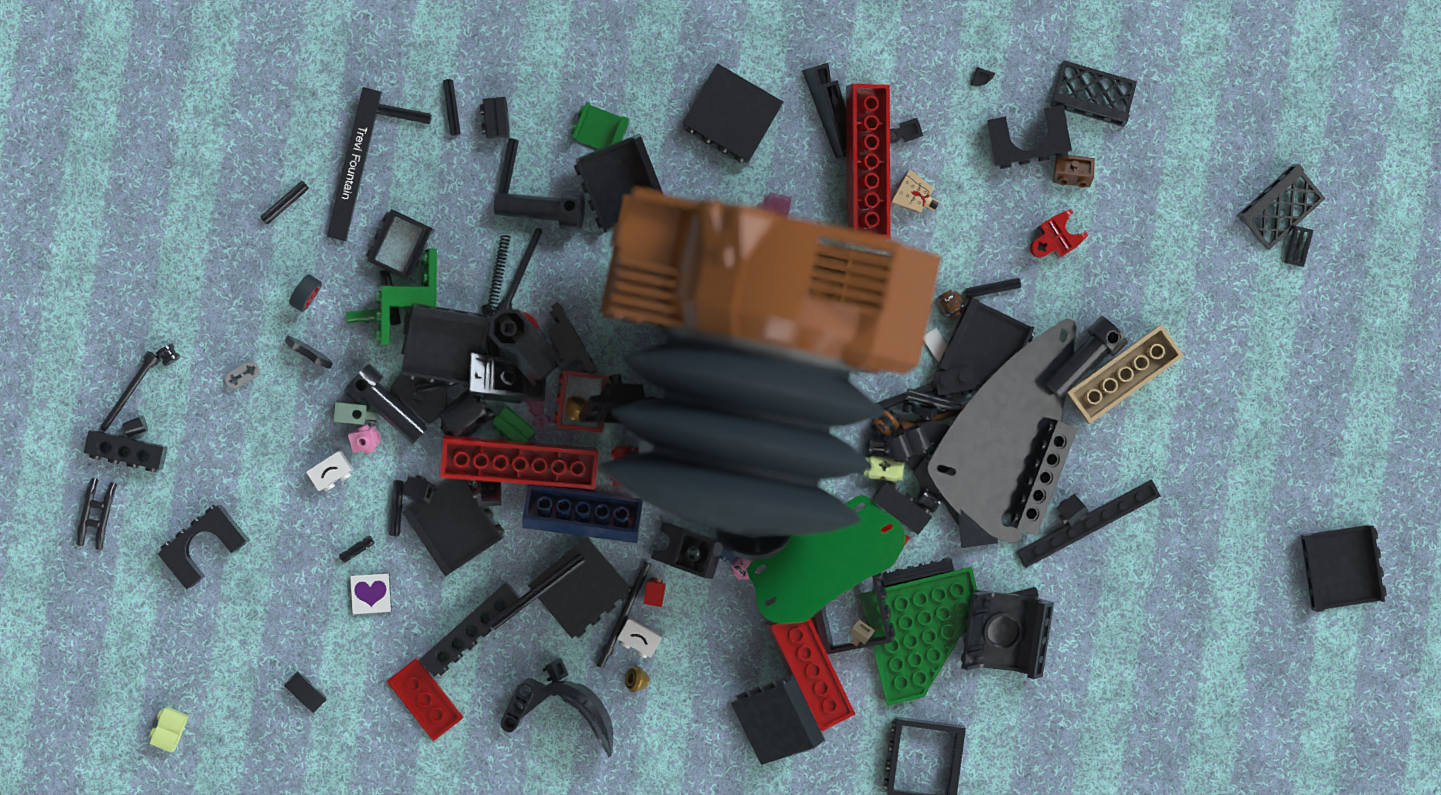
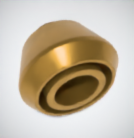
[566,396,587,421]
[625,666,650,692]

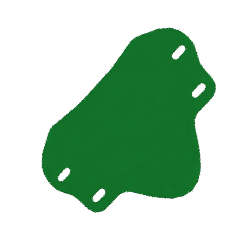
[747,495,906,624]

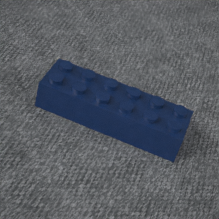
[522,484,643,543]

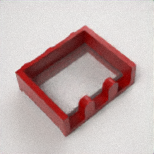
[554,370,610,433]

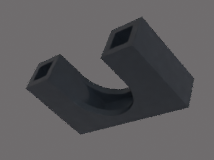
[987,105,1072,169]
[158,504,250,590]

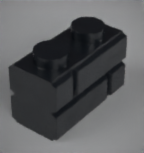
[480,97,510,139]

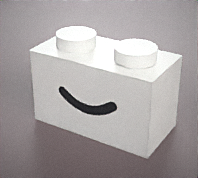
[306,451,354,492]
[618,617,663,658]

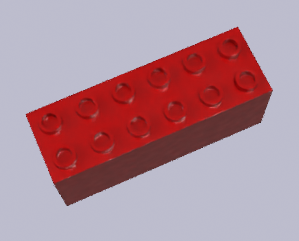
[764,619,856,732]

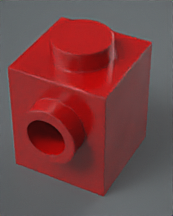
[643,577,666,607]

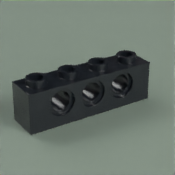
[83,430,168,472]

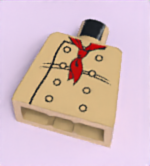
[891,169,939,214]

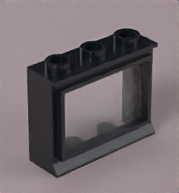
[366,209,435,281]

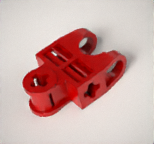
[1030,209,1088,259]

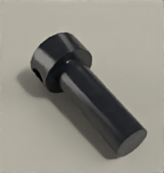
[494,191,585,231]
[1045,316,1128,398]
[343,363,428,445]

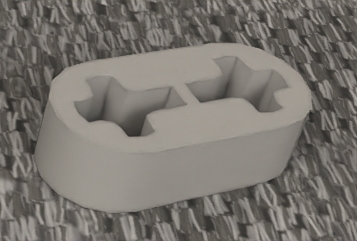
[225,362,261,388]

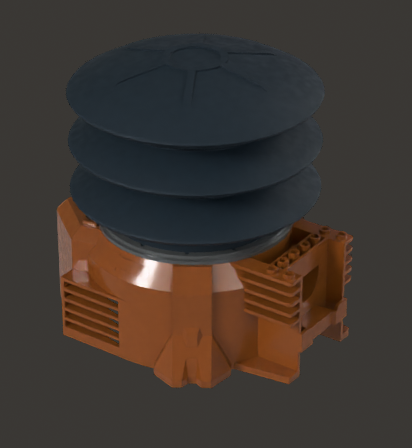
[599,188,942,535]

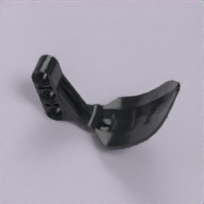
[500,678,613,758]

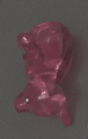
[524,400,554,429]

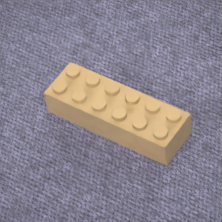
[1065,325,1184,424]

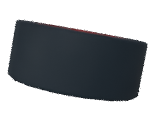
[289,274,322,312]

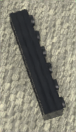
[882,558,954,587]

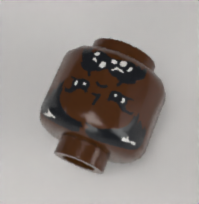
[937,289,965,319]

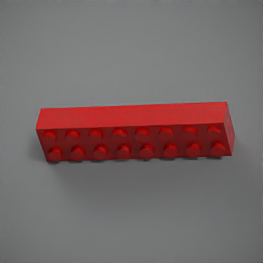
[846,83,891,239]
[439,435,599,489]

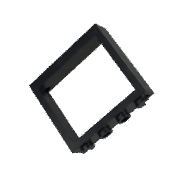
[815,572,895,655]
[883,717,966,795]

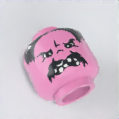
[730,557,758,581]

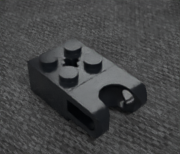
[651,522,723,579]

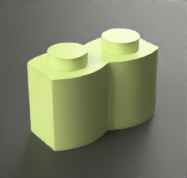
[149,707,189,753]

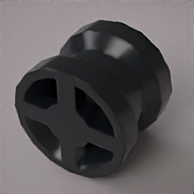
[156,343,181,366]

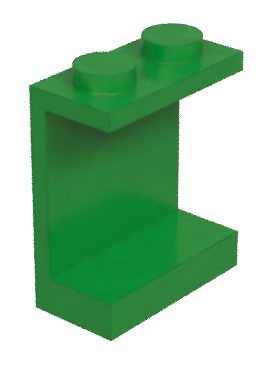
[571,102,630,149]

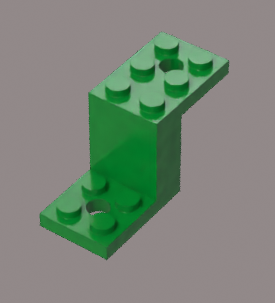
[374,248,437,346]

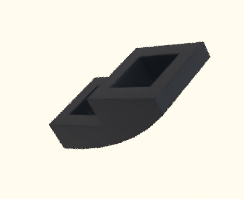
[284,671,327,713]

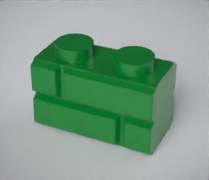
[492,406,536,442]

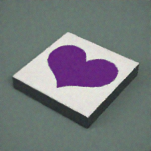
[350,573,392,614]

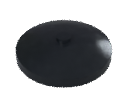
[716,529,792,560]

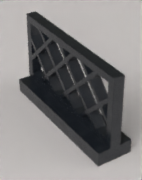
[1050,60,1137,127]
[1236,164,1326,250]

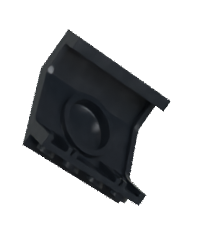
[961,590,1054,679]

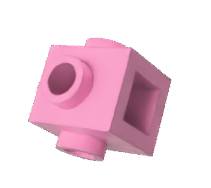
[348,424,381,453]

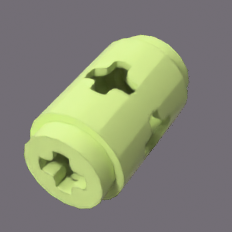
[864,456,904,482]

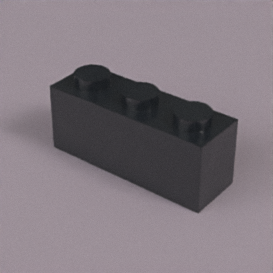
[871,481,932,535]

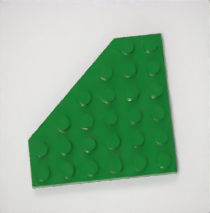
[859,566,977,706]

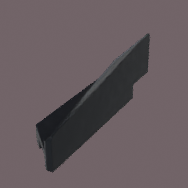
[802,63,846,158]

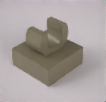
[849,620,875,646]

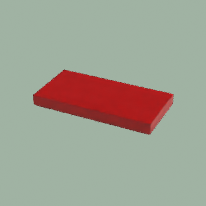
[386,657,464,742]

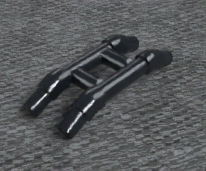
[77,478,117,550]

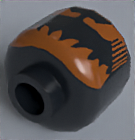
[871,409,899,438]

